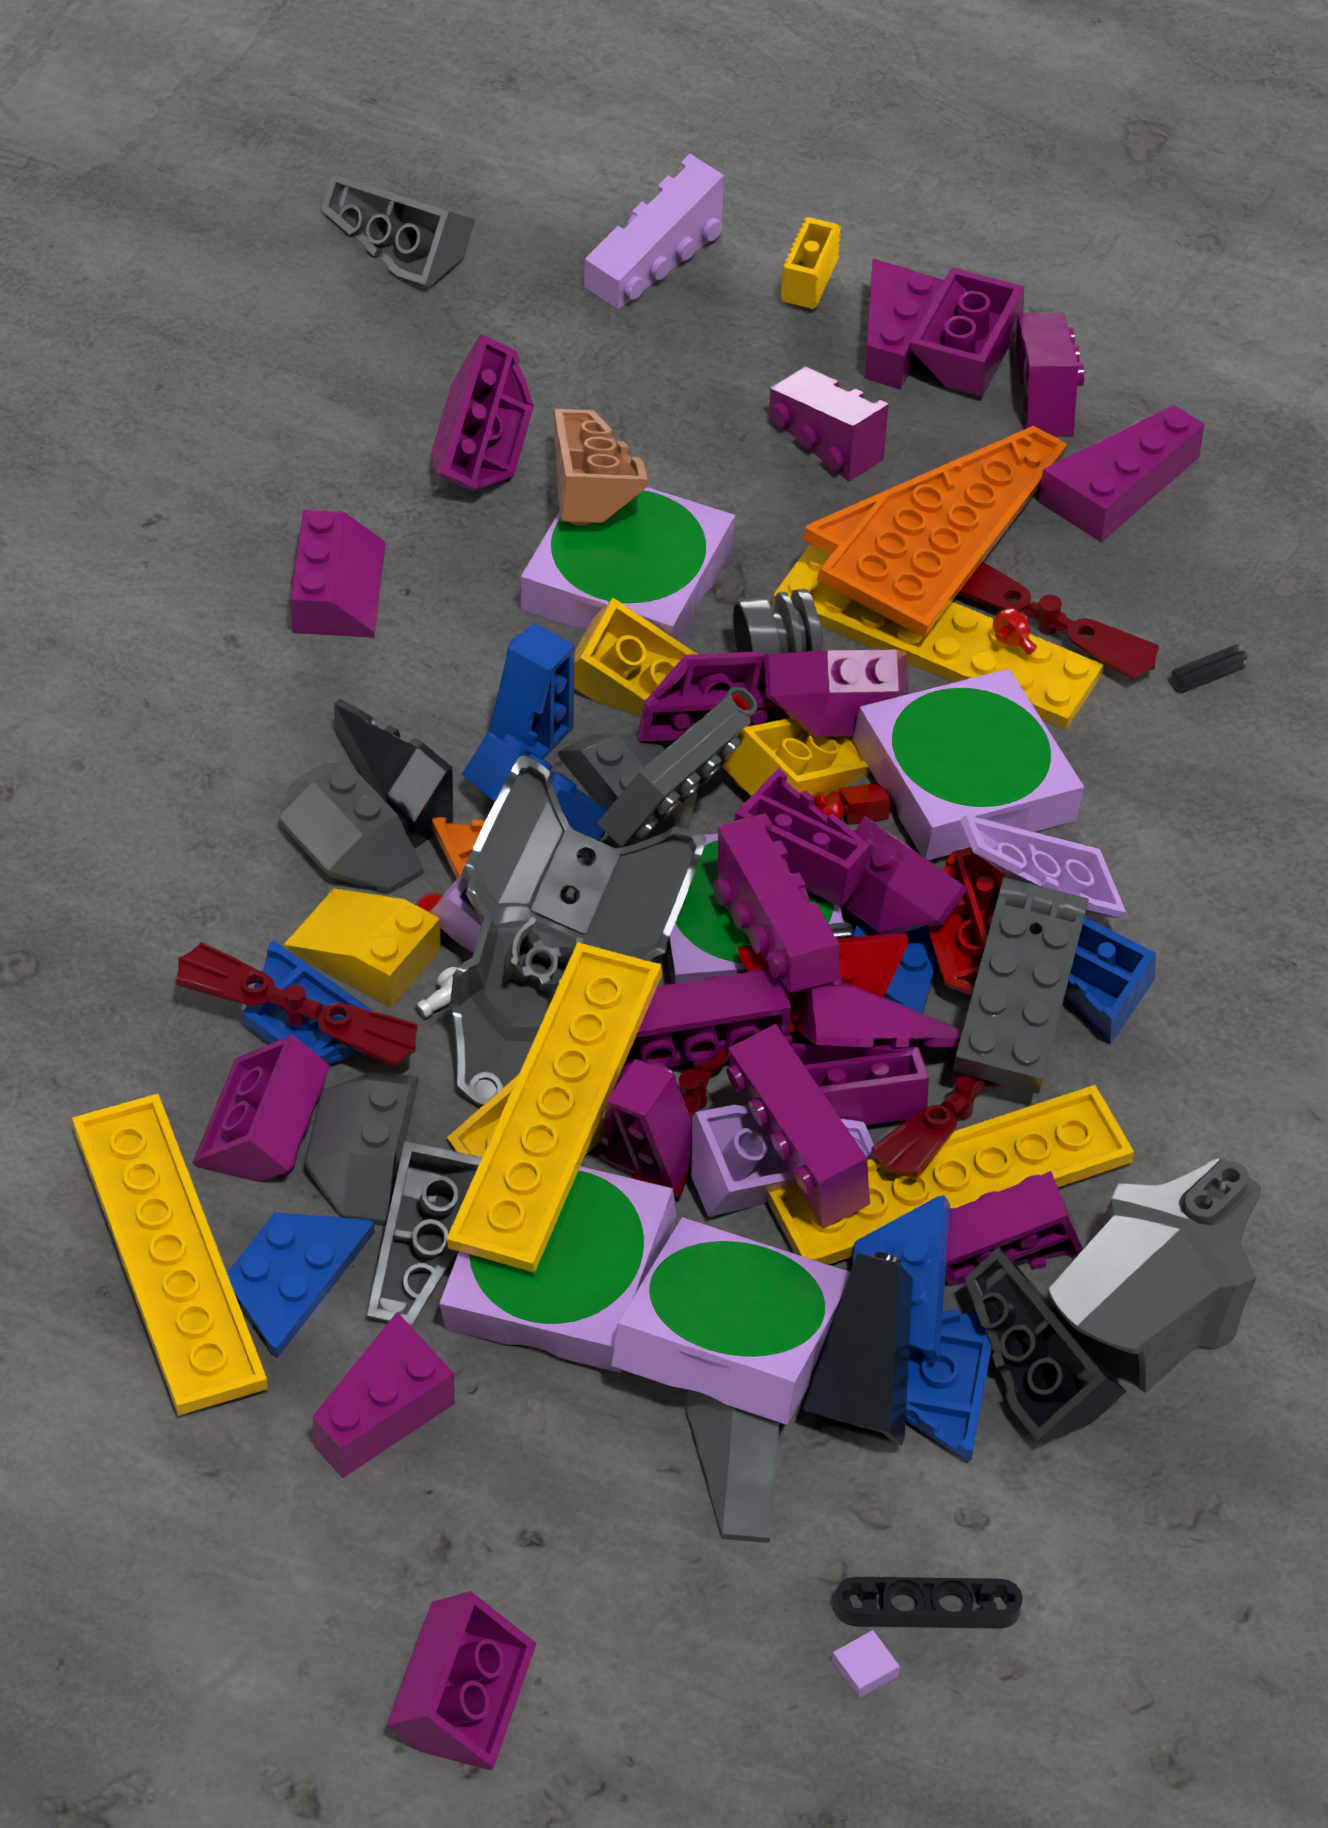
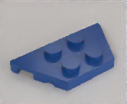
[854,918,938,1013]
[243,940,372,1065]
[853,1195,950,1359]
[227,1212,375,1358]
[906,1309,992,1460]

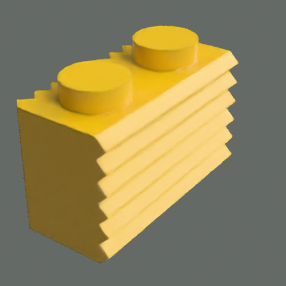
[781,217,841,309]

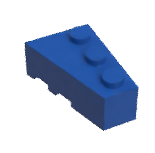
[489,622,575,758]
[462,732,607,857]
[1064,917,1156,1045]

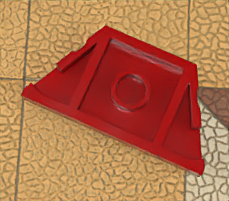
[737,933,908,1032]

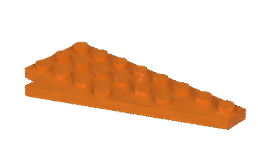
[802,426,1068,637]

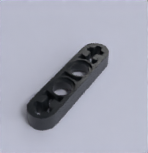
[834,1577,1023,1629]

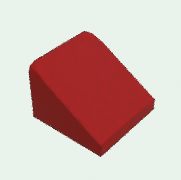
[839,783,890,824]

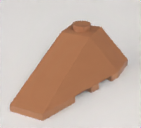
[553,409,648,526]

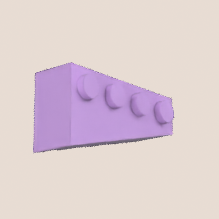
[584,154,724,309]

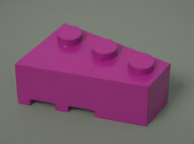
[864,258,944,390]
[1015,313,1084,437]
[769,366,889,482]
[734,768,870,907]
[784,1036,929,1125]
[600,1058,692,1190]
[945,1171,1083,1287]
[312,1312,455,1478]

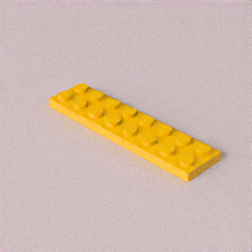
[772,544,1104,730]
[447,942,663,1273]
[768,1085,1134,1265]
[72,1094,268,1416]

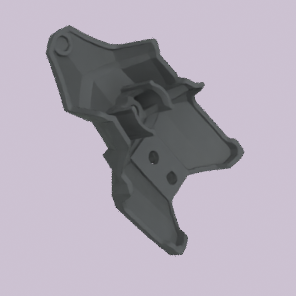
[450,756,706,1107]

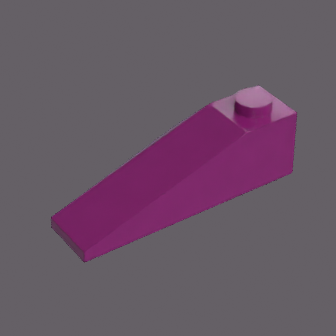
[798,974,963,1047]

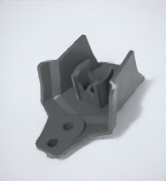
[1048,1159,1261,1393]

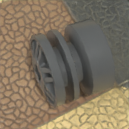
[732,589,823,654]

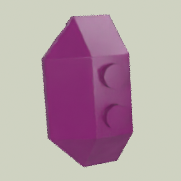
[431,334,534,492]
[764,649,909,737]
[637,651,790,742]
[842,816,968,935]

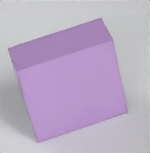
[832,1630,900,1698]

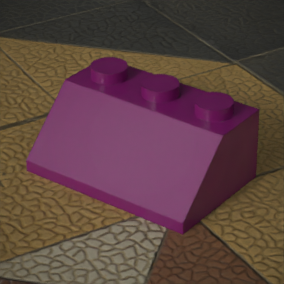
[910,267,1025,397]
[291,509,386,638]
[192,1035,330,1182]
[387,1591,537,1770]

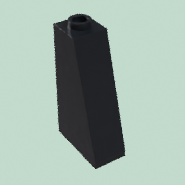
[803,1252,913,1446]

